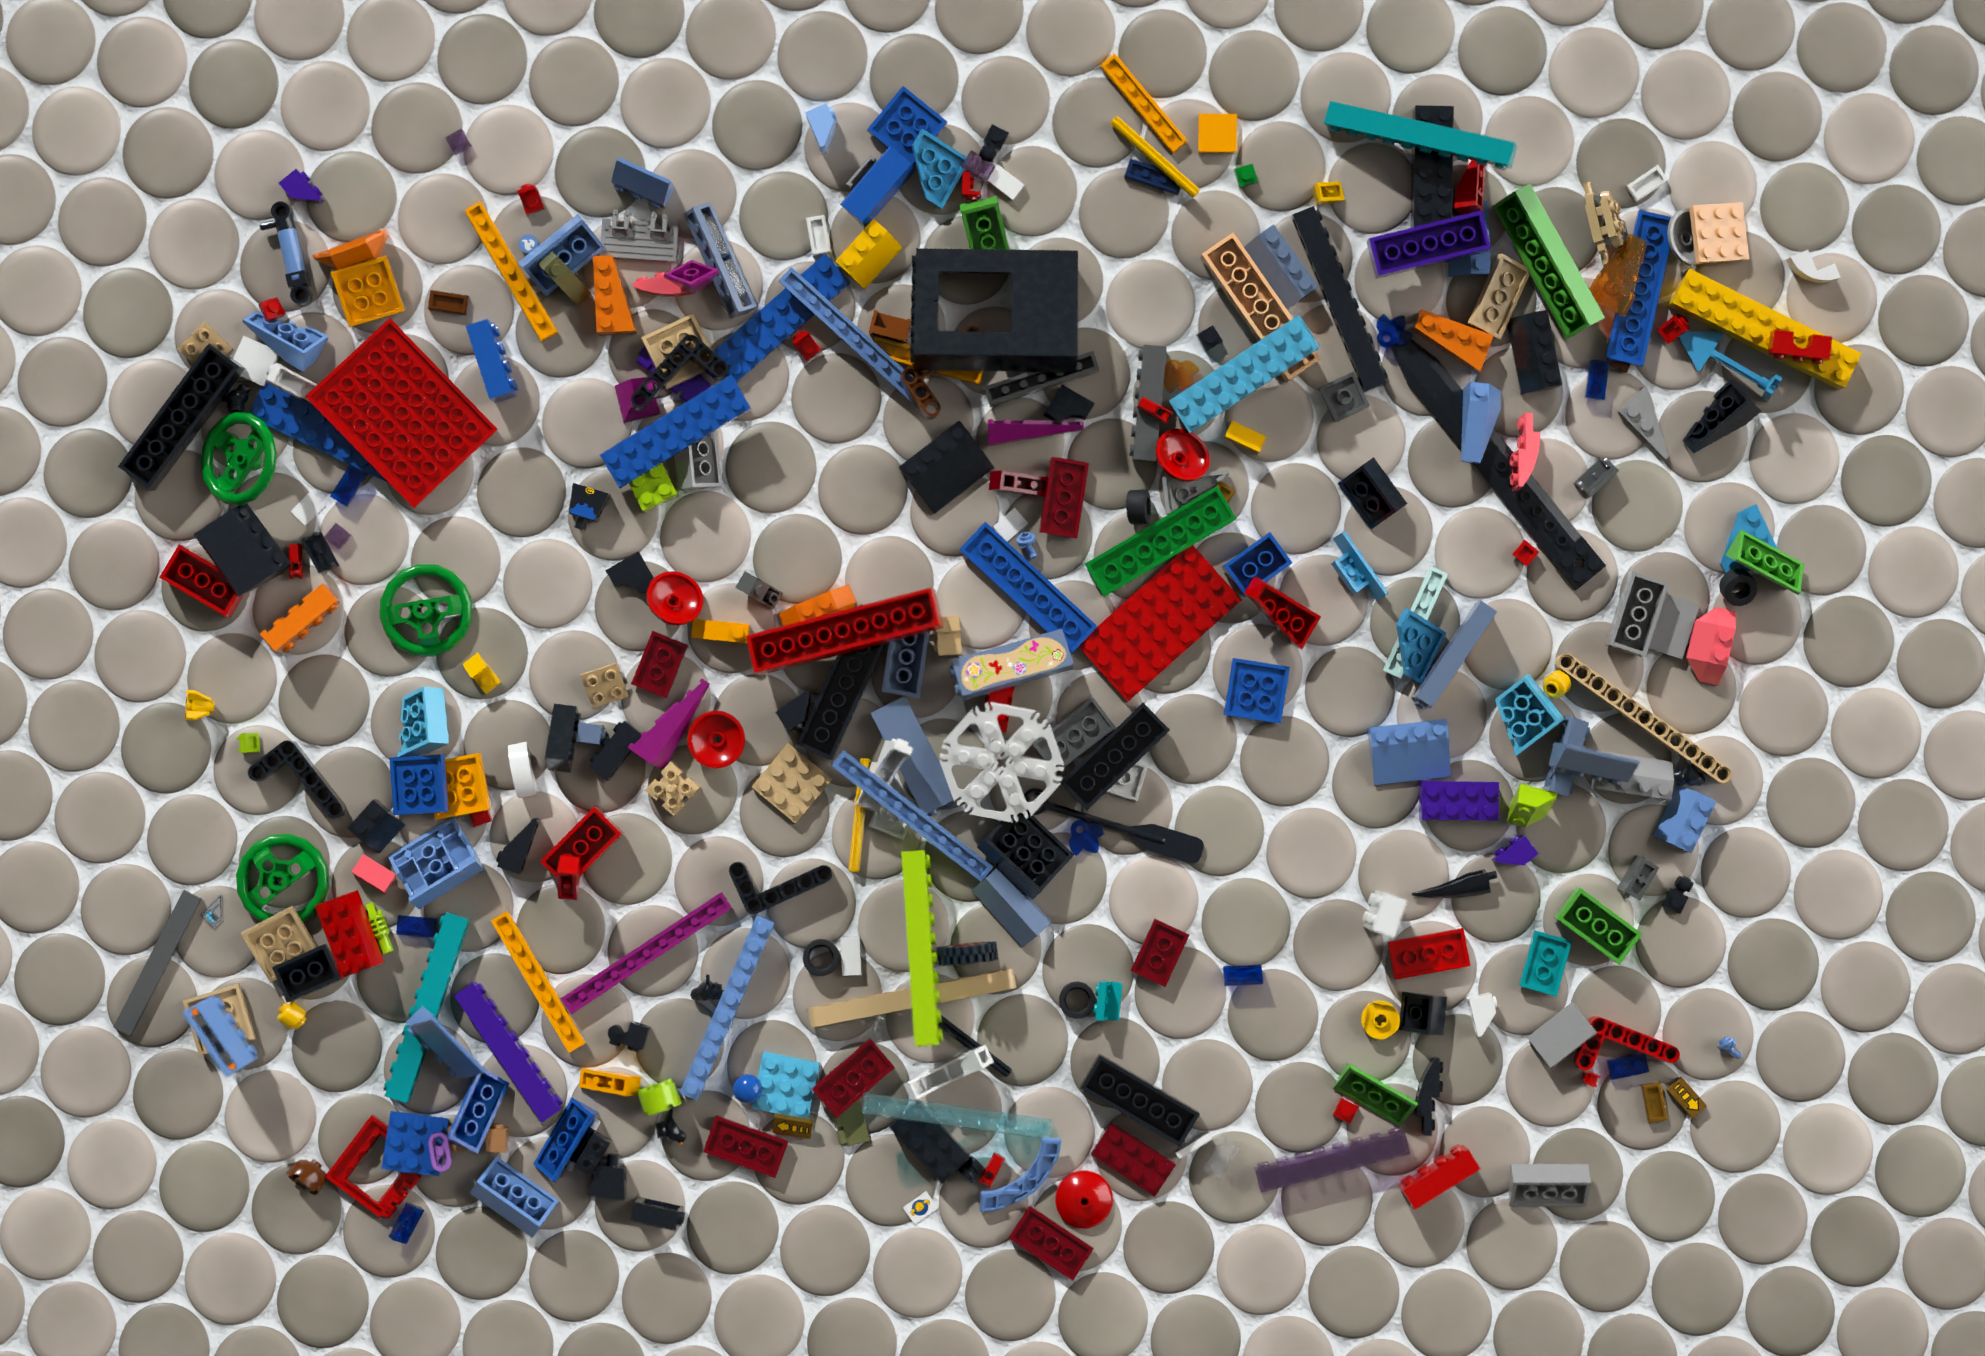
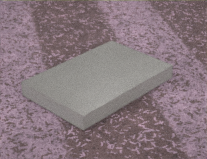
[1649,594,1700,660]
[1527,1002,1597,1068]

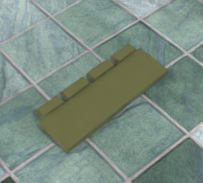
[823,1071,870,1146]

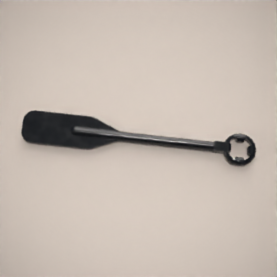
[1024,788,1204,864]

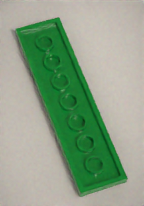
[1085,486,1237,597]

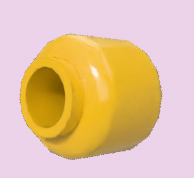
[1543,670,1571,698]
[277,1001,307,1030]

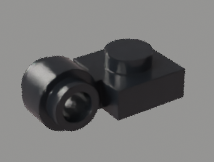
[978,124,1009,162]
[1662,875,1694,914]

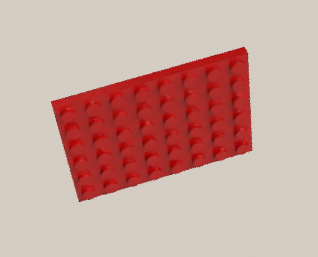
[305,318,498,509]

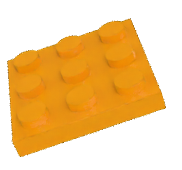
[331,255,405,327]
[434,753,491,820]

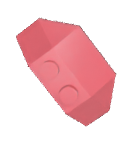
[1686,607,1736,686]

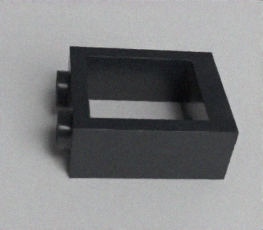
[630,1197,686,1231]

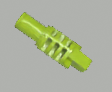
[365,902,394,955]

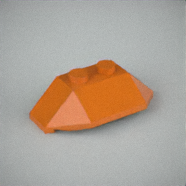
[312,229,389,270]
[778,584,856,626]

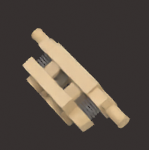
[1583,182,1626,265]

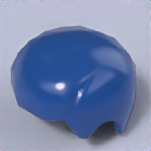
[733,1074,762,1105]

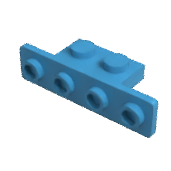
[1331,531,1388,601]

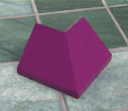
[664,260,719,293]
[614,377,661,423]

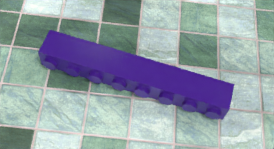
[454,981,563,1122]

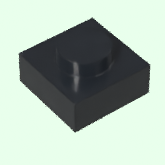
[1196,325,1223,352]

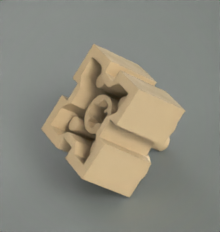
[928,615,962,657]
[645,762,701,816]

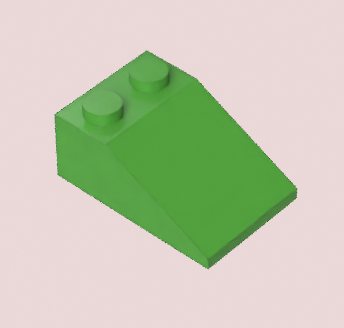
[960,196,1010,250]

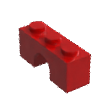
[1767,330,1832,364]

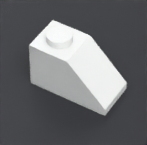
[1466,992,1498,1037]

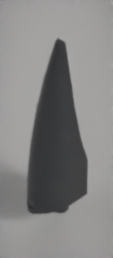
[1412,869,1498,898]

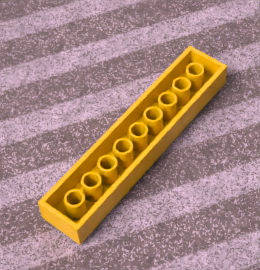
[1668,269,1862,390]

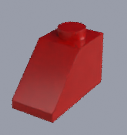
[557,855,580,900]

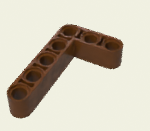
[900,326,981,420]

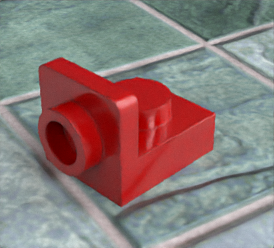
[962,171,981,201]
[517,183,545,215]
[1657,314,1691,344]
[792,331,822,362]

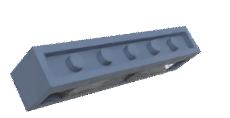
[684,202,757,319]

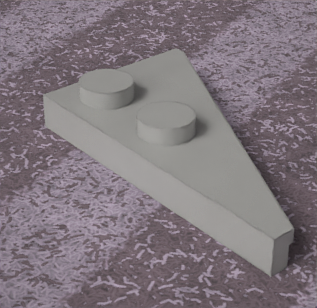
[1618,386,1669,460]
[1162,470,1229,515]

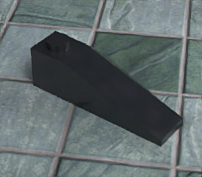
[1683,379,1761,453]

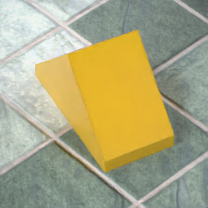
[1312,182,1345,207]

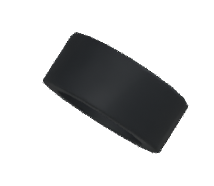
[802,939,839,976]
[1059,981,1095,1019]

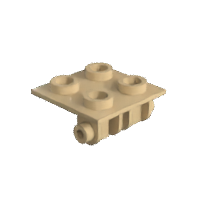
[177,322,232,364]
[580,663,629,708]

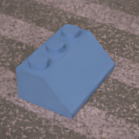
[611,157,675,209]
[1652,785,1717,853]

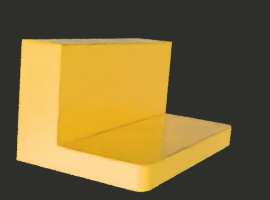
[1223,421,1267,454]

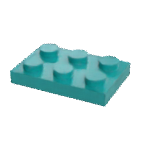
[1519,930,1572,997]

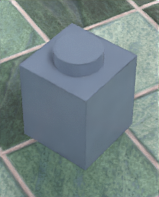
[576,722,606,744]

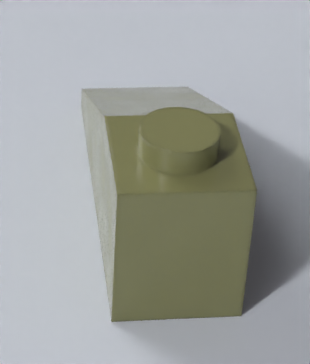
[538,251,591,306]

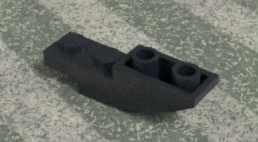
[1414,1057,1443,1136]

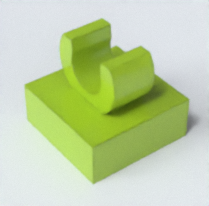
[237,733,260,753]

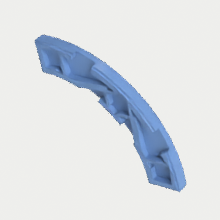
[979,1138,1062,1212]

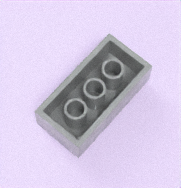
[1605,571,1669,657]

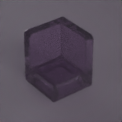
[961,151,995,182]

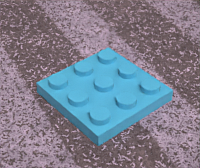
[752,1051,820,1119]

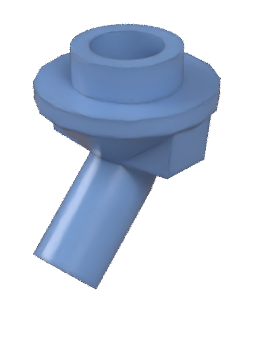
[1017,532,1038,559]
[1717,1036,1742,1059]

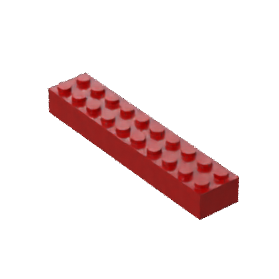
[746,588,944,675]

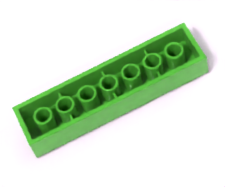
[1492,184,1605,339]

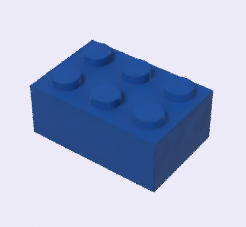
[1222,532,1292,598]

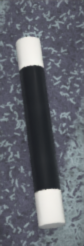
[565,1118,601,1172]

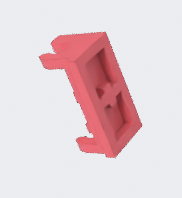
[352,854,396,895]

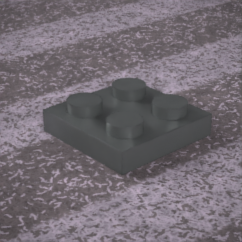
[1318,371,1370,423]

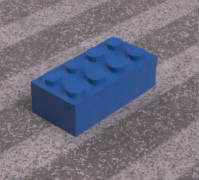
[466,319,518,403]

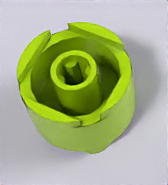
[638,1078,682,1116]

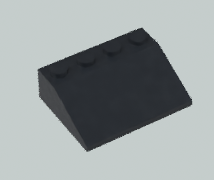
[899,420,995,514]
[194,503,291,597]
[977,813,1074,900]

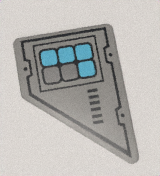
[200,894,223,929]

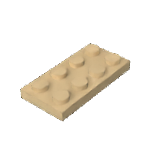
[1468,254,1530,340]

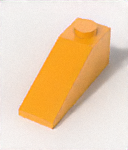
[691,619,750,644]
[579,1068,641,1096]

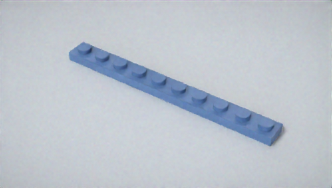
[778,267,925,406]
[832,750,993,882]

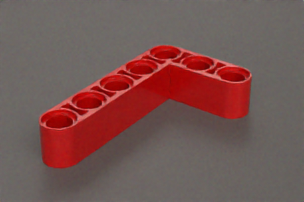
[1573,1016,1680,1071]

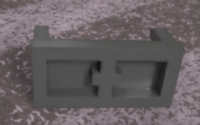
[1574,457,1619,498]
[1617,855,1660,901]

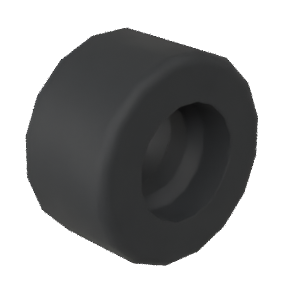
[1126,489,1151,524]
[1719,569,1758,606]

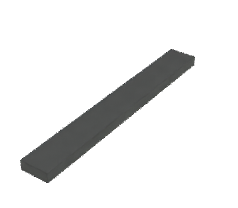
[113,890,202,1036]

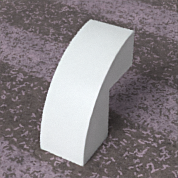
[1786,250,1840,283]
[508,742,537,798]

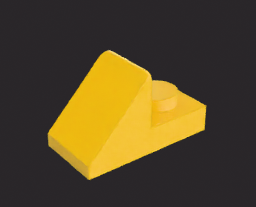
[462,652,501,694]

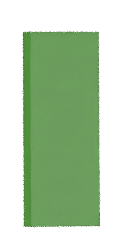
[1726,530,1804,595]
[1333,1062,1418,1126]

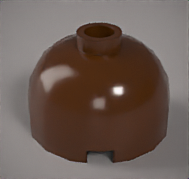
[285,1159,325,1196]

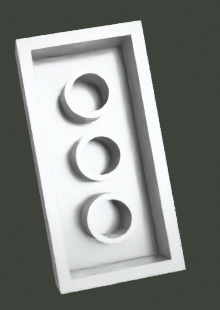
[1362,890,1407,938]

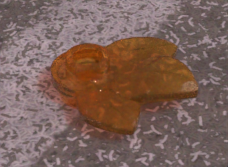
[1164,359,1200,393]

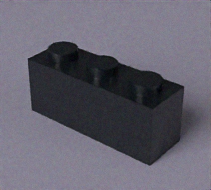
[589,721,642,781]

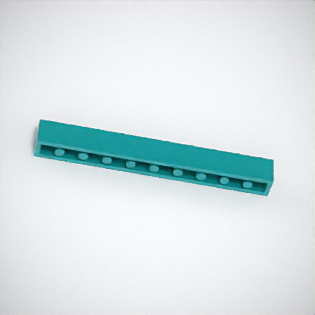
[1324,101,1518,170]
[384,912,471,1103]

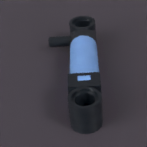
[259,201,313,307]

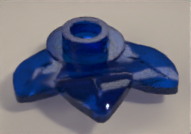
[1376,314,1413,348]
[1069,820,1104,856]

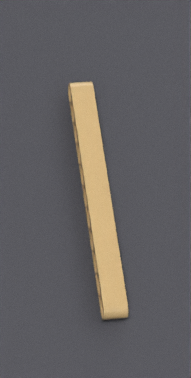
[1555,654,1732,783]
[807,968,1016,1027]

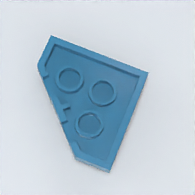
[912,129,971,209]
[1719,504,1778,574]
[1396,608,1446,684]

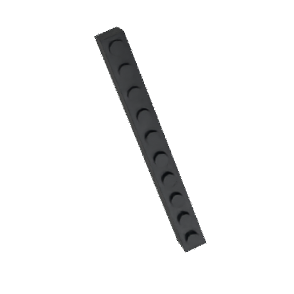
[1291,206,1388,393]

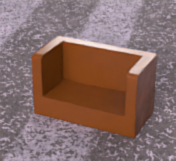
[869,310,911,343]

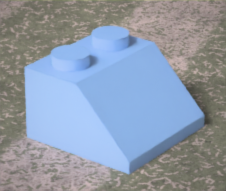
[805,103,837,155]

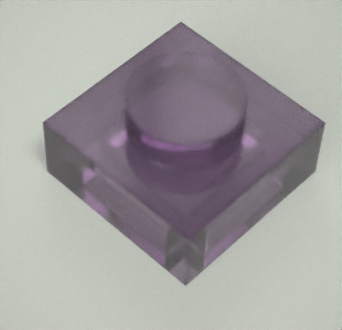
[445,128,472,155]
[324,523,352,550]

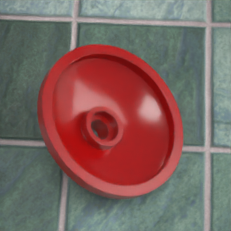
[1155,429,1210,482]
[646,571,703,625]
[687,711,745,768]
[1055,1170,1113,1229]

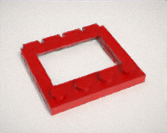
[325,1114,421,1219]

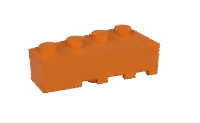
[1412,309,1494,374]
[260,584,340,653]

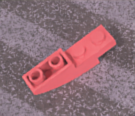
[632,272,712,297]
[1510,413,1540,491]

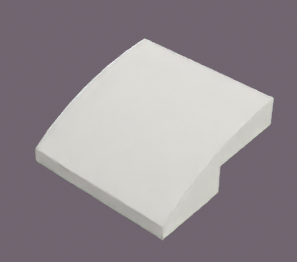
[233,336,279,387]

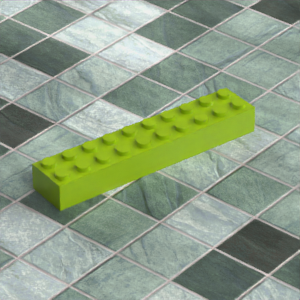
[901,850,943,1048]

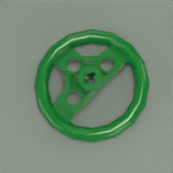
[201,412,277,506]
[379,564,472,657]
[236,833,330,922]

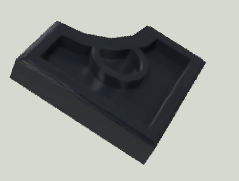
[1044,384,1095,425]
[605,551,654,594]

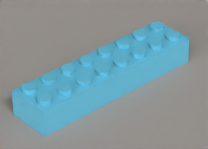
[1169,315,1321,433]

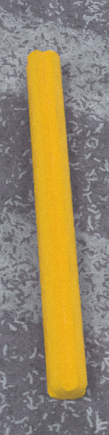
[1111,116,1200,198]
[848,758,871,872]

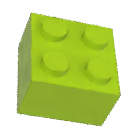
[629,463,679,513]

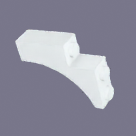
[266,362,317,403]
[856,738,913,812]
[904,1045,993,1101]

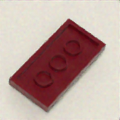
[1039,457,1089,539]
[811,1038,895,1118]
[703,1115,789,1178]
[1090,1121,1176,1197]
[1008,1205,1094,1281]

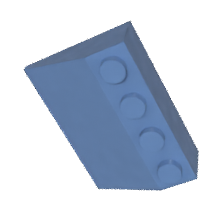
[1367,719,1451,785]
[406,1006,486,1079]

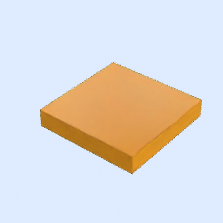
[1198,114,1237,153]

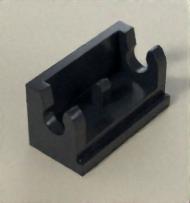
[300,532,340,574]

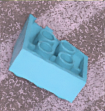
[1495,674,1565,756]
[397,687,449,757]

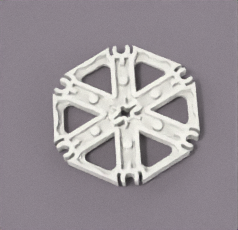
[940,702,1064,823]

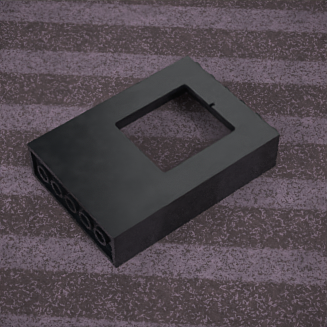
[910,248,1078,372]

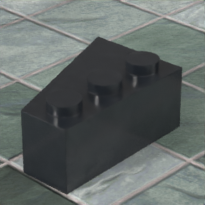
[545,704,581,773]

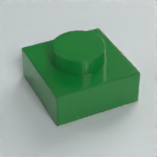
[1234,163,1258,188]

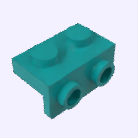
[1093,980,1123,1021]

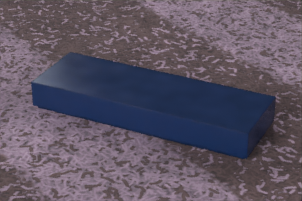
[1124,158,1181,195]

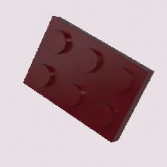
[631,631,688,698]
[1130,918,1189,987]

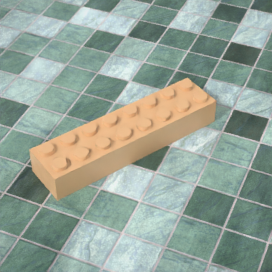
[1200,232,1321,383]

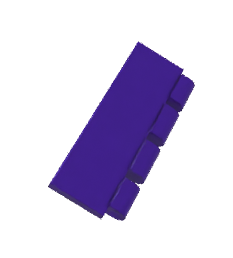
[636,346,712,403]

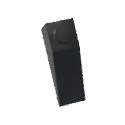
[496,818,540,874]

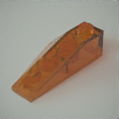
[1589,234,1647,317]

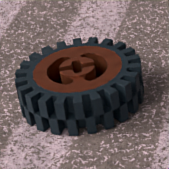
[937,941,998,966]

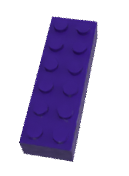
[1366,210,1491,279]

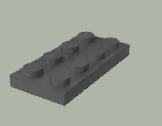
[1032,697,1116,774]

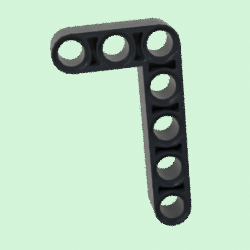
[630,335,729,411]
[248,740,346,818]
[729,861,833,914]

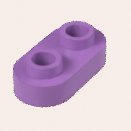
[429,1133,452,1172]

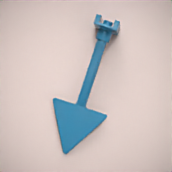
[1678,331,1782,402]

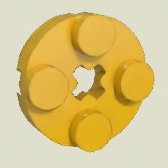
[1361,1000,1400,1039]

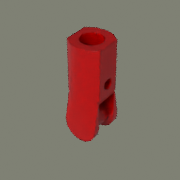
[1137,397,1173,424]
[289,544,304,579]
[1581,1071,1600,1087]
[978,1152,1006,1189]

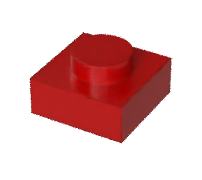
[258,297,286,322]
[1511,540,1539,567]
[469,810,492,827]
[1332,1098,1359,1124]

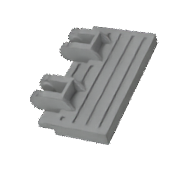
[600,209,679,263]

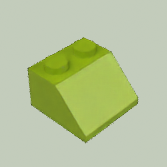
[1507,783,1558,828]

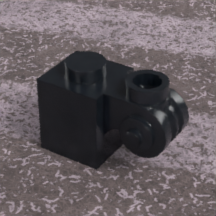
[608,1021,651,1052]

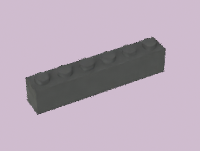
[1129,345,1167,463]
[984,351,1099,407]

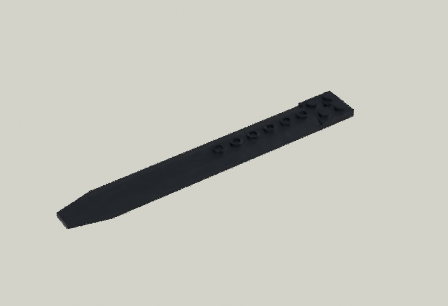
[1390,335,1606,590]

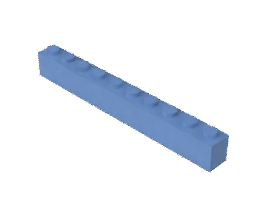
[680,914,776,1101]

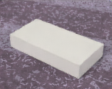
[983,162,1025,201]
[1625,165,1669,202]
[806,215,831,256]
[840,936,862,976]
[1175,1131,1212,1159]

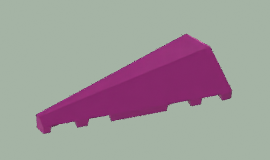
[988,419,1084,446]
[628,679,710,769]

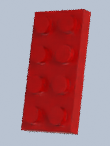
[1387,928,1470,980]

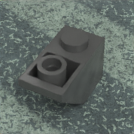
[735,571,783,610]

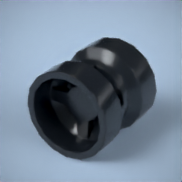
[958,1156,985,1183]

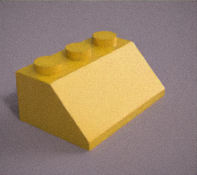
[835,219,903,290]

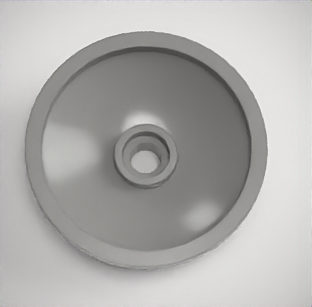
[1667,208,1701,265]

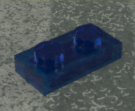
[1584,359,1610,401]
[330,464,368,507]
[396,915,437,938]
[1223,965,1263,986]
[1606,1053,1649,1080]
[388,1202,425,1244]

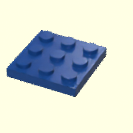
[867,86,948,165]
[1224,658,1290,724]
[389,754,449,815]
[381,1111,449,1176]

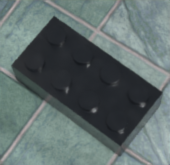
[889,1099,970,1184]

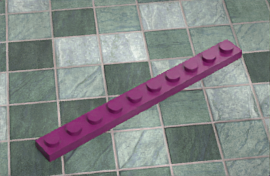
[561,892,732,1014]

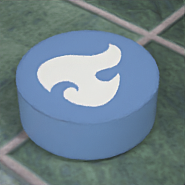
[519,234,539,254]

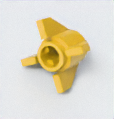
[184,690,214,721]

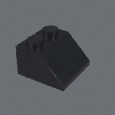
[775,690,811,733]
[347,799,405,853]
[1399,992,1447,1035]

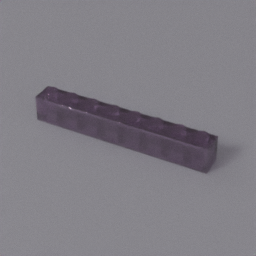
[1254,1127,1410,1192]

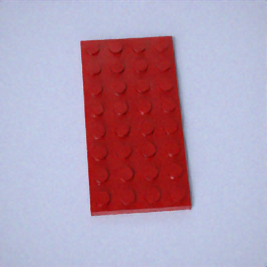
[1079,545,1242,702]

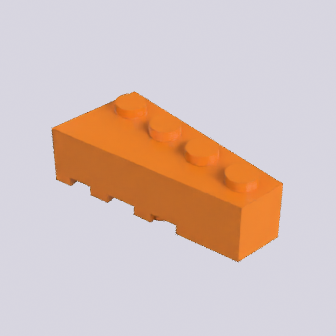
[593,255,638,336]

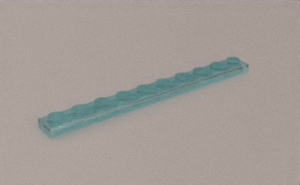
[861,1093,1052,1138]

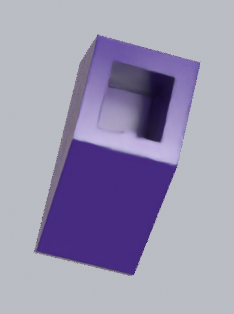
[279,169,324,204]
[1492,835,1539,865]

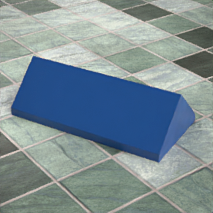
[840,146,915,228]
[447,1069,509,1154]
[533,1097,598,1182]

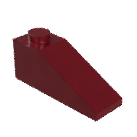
[989,470,1047,497]

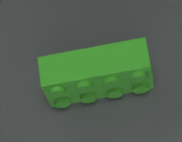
[1553,887,1642,965]

